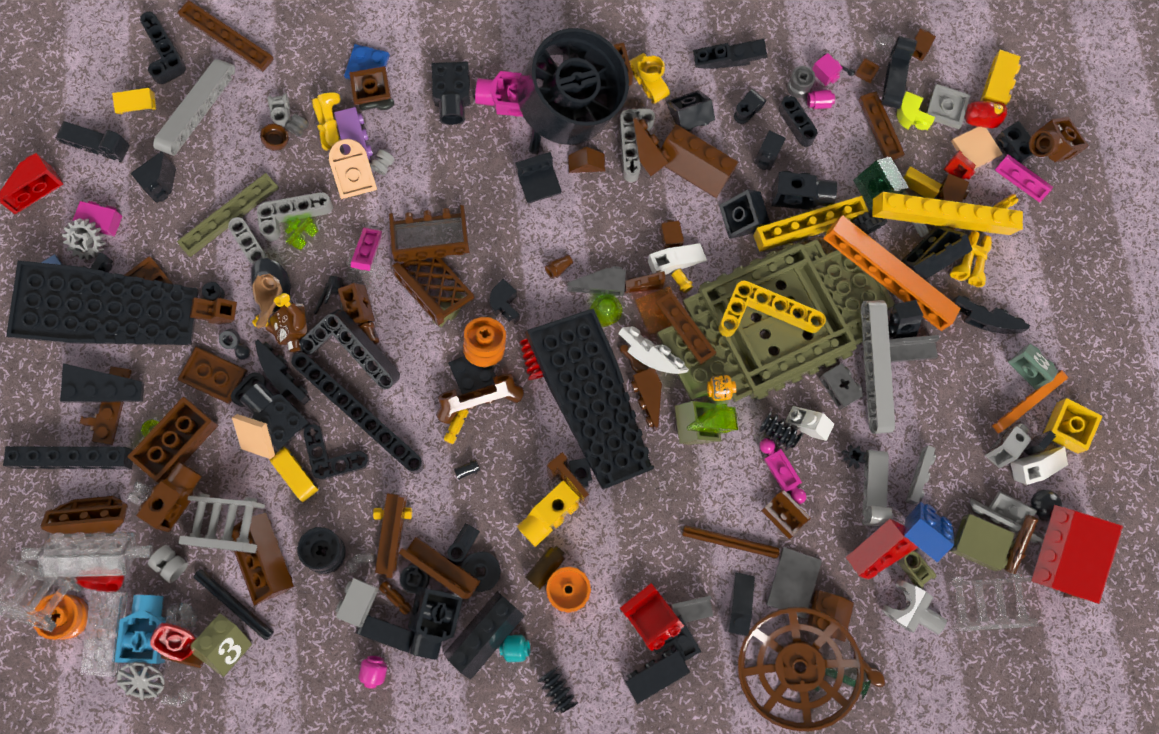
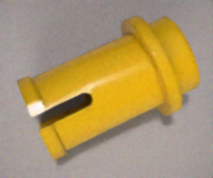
[671,269,693,293]

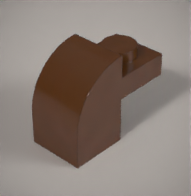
[190,297,237,324]

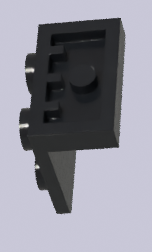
[515,152,562,204]

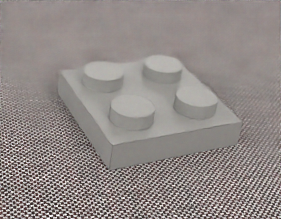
[926,84,971,129]

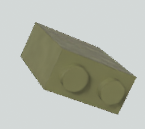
[950,514,1015,571]

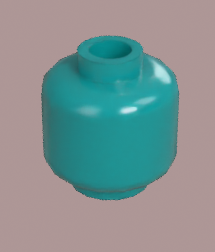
[499,635,530,663]

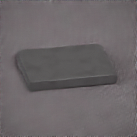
[766,547,822,618]

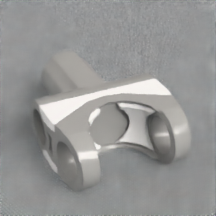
[881,580,947,635]

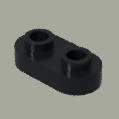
[231,372,267,407]

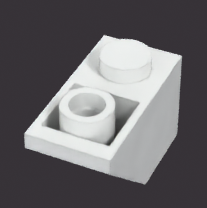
[785,406,834,441]

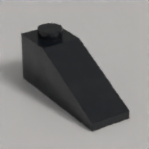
[725,572,755,636]

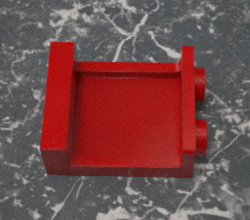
[620,583,684,651]

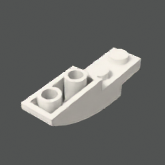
[618,327,689,374]

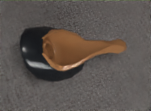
[251,258,291,329]

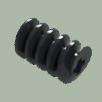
[759,411,804,451]
[538,666,579,714]

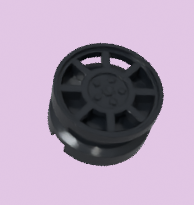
[400,565,430,594]

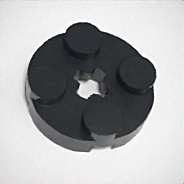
[461,552,501,592]

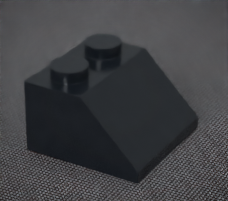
[666,90,715,132]
[131,151,176,203]
[719,189,770,239]

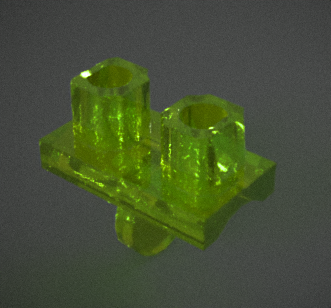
[285,217,319,251]

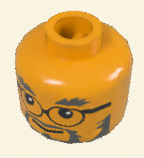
[707,375,736,401]

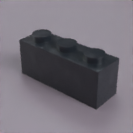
[624,649,691,704]

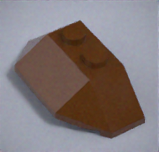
[40,496,128,540]

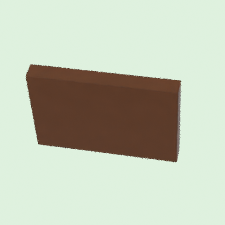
[177,346,248,405]

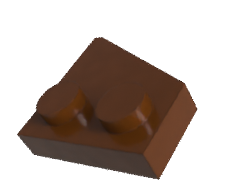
[625,271,666,293]

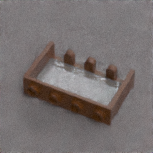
[389,205,470,262]

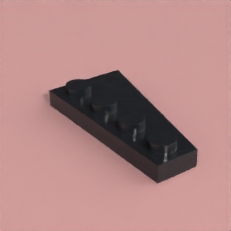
[60,363,144,403]

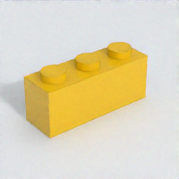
[980,50,1021,105]

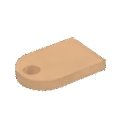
[329,139,377,199]

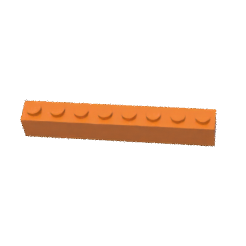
[823,215,961,331]

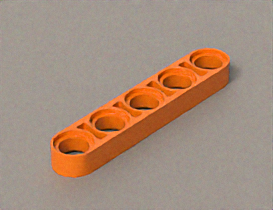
[992,370,1068,434]

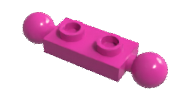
[759,438,806,504]

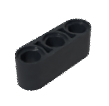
[779,96,818,147]
[355,615,415,653]

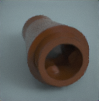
[545,254,573,279]

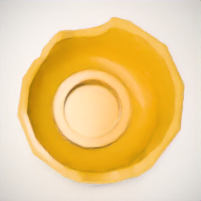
[637,55,665,82]

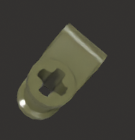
[898,551,936,589]

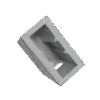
[984,424,1031,468]

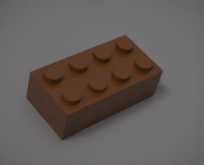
[127,397,219,483]

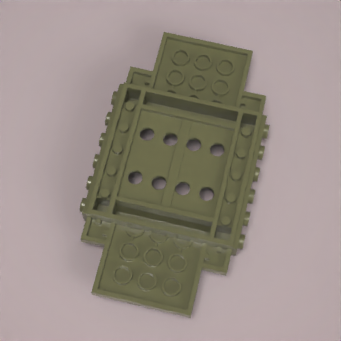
[657,239,894,403]

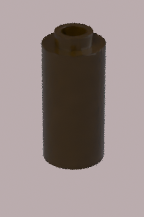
[525,546,565,590]

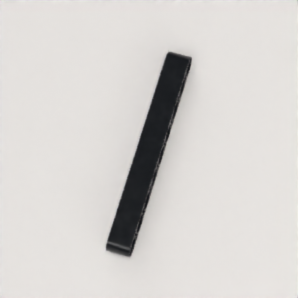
[291,352,424,474]

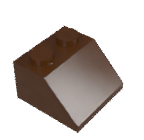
[807,590,854,642]

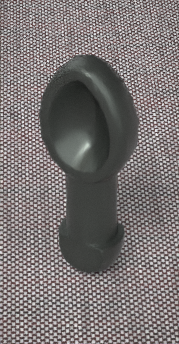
[359,99,395,111]

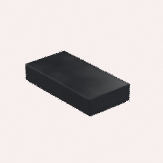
[1023,430,1056,455]

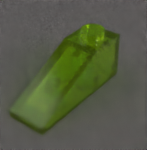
[687,404,738,434]

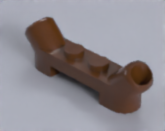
[436,374,524,424]

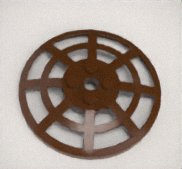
[738,607,864,732]

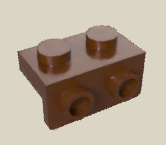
[761,490,811,539]

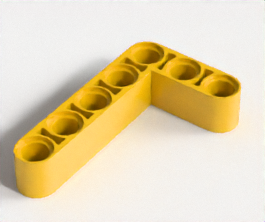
[719,281,826,337]

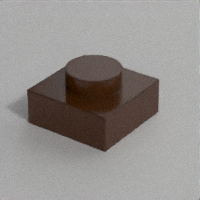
[855,58,880,83]

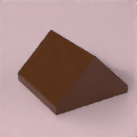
[349,66,391,105]

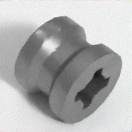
[285,114,309,137]

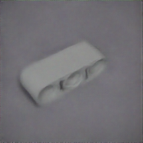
[228,217,268,265]

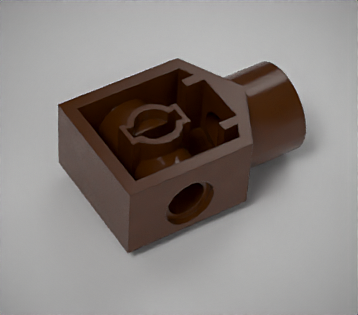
[1029,117,1089,163]
[136,461,202,532]

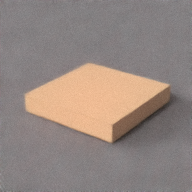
[951,127,1003,169]
[232,414,275,459]

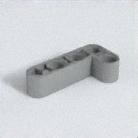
[620,109,655,182]
[257,193,333,241]
[862,450,892,527]

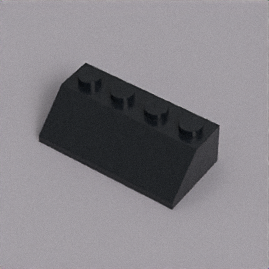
[444,591,525,680]

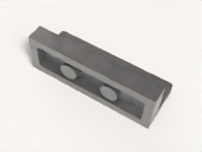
[889,335,940,363]

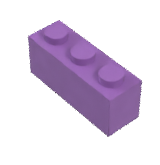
[334,107,373,163]

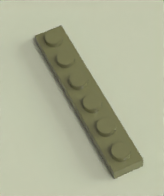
[177,173,279,257]

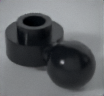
[219,329,251,360]

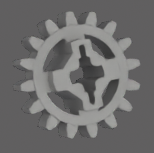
[62,218,106,260]

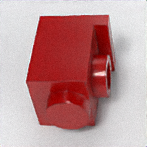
[944,150,976,180]

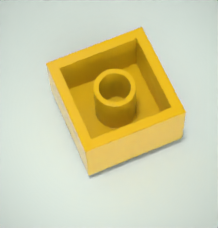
[1043,398,1103,454]

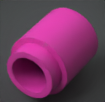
[807,90,835,109]

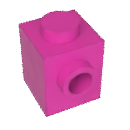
[812,53,842,86]

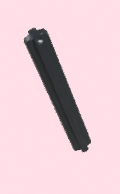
[193,569,274,640]

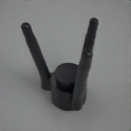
[314,276,345,314]

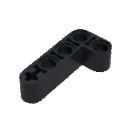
[140,11,186,85]
[881,36,917,109]
[55,121,130,163]

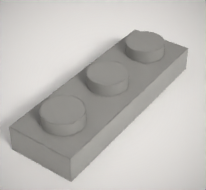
[906,445,936,505]

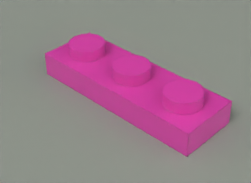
[995,155,1053,203]
[351,228,382,271]

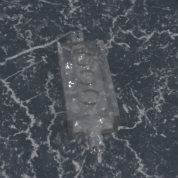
[21,531,153,577]

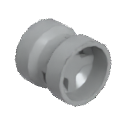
[370,149,395,175]

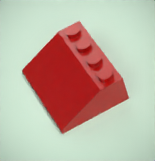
[1031,505,1123,604]

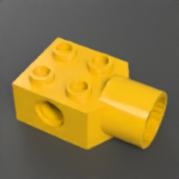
[516,481,580,547]

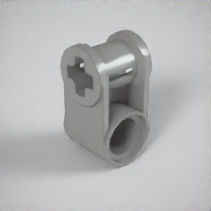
[268,93,291,129]

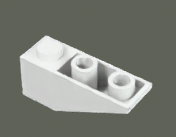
[648,243,707,275]
[1011,446,1068,485]

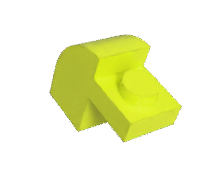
[897,91,935,131]

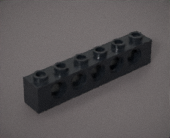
[3,446,133,470]

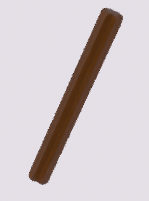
[682,525,779,558]

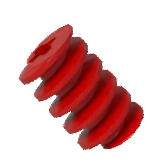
[519,339,544,380]

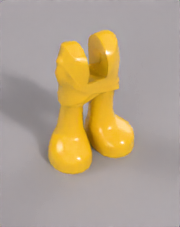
[312,93,340,151]
[950,231,992,287]

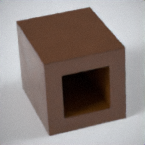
[912,28,936,61]
[660,220,684,249]

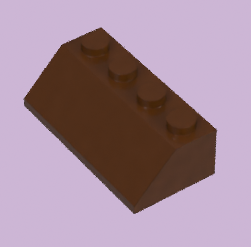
[661,124,738,199]
[231,513,294,606]

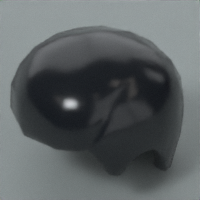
[1031,489,1063,521]

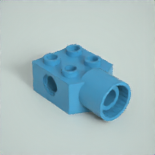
[114,595,170,664]

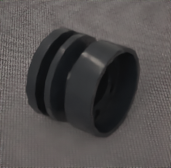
[297,527,346,574]

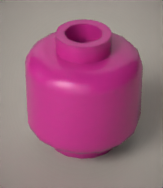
[358,655,387,689]

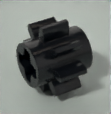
[841,445,866,469]

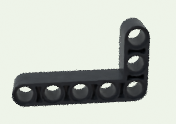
[300,309,400,389]

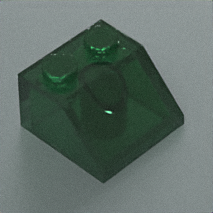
[853,157,909,210]

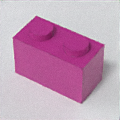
[72,201,122,237]

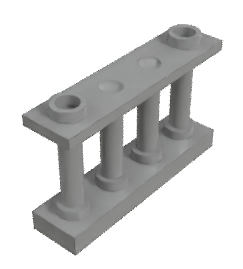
[179,493,265,553]

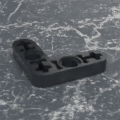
[304,424,369,480]

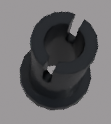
[454,459,480,480]

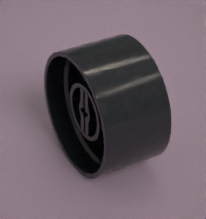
[517,28,629,145]

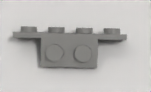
[969,491,1045,543]

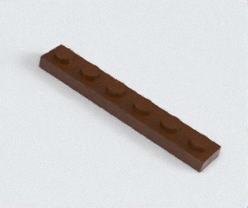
[177,0,274,72]

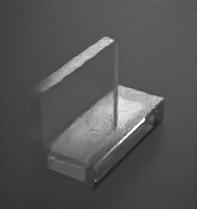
[344,256,387,293]

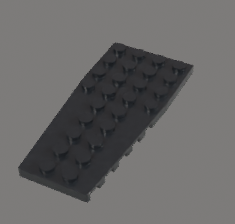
[6,260,199,345]
[525,308,654,490]

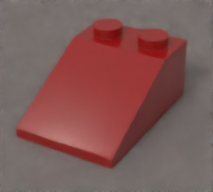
[0,153,63,214]

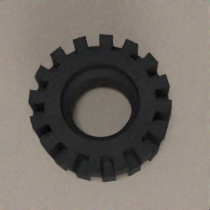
[852,209,887,234]

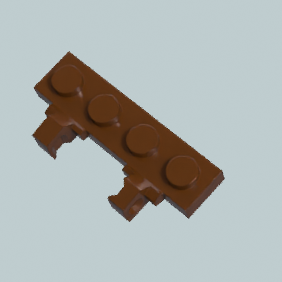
[79,366,132,445]

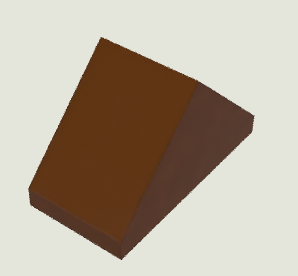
[568,147,605,173]

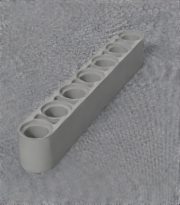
[153,59,235,156]
[861,300,895,434]

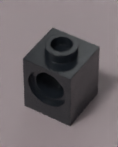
[568,458,592,488]

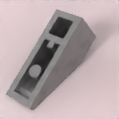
[567,266,626,296]

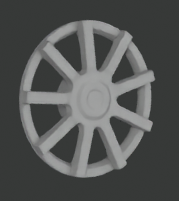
[117,662,165,700]

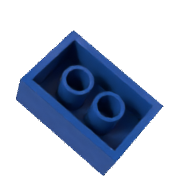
[904,502,954,563]

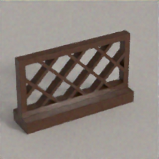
[392,257,474,326]
[547,452,590,507]

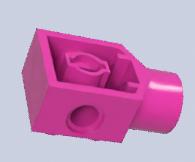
[475,71,537,117]

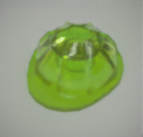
[590,295,623,327]

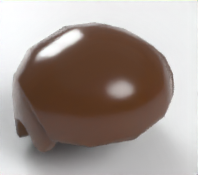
[260,123,289,151]

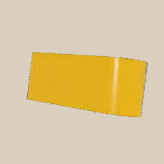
[629,53,670,104]
[269,446,319,503]

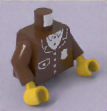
[252,293,307,352]

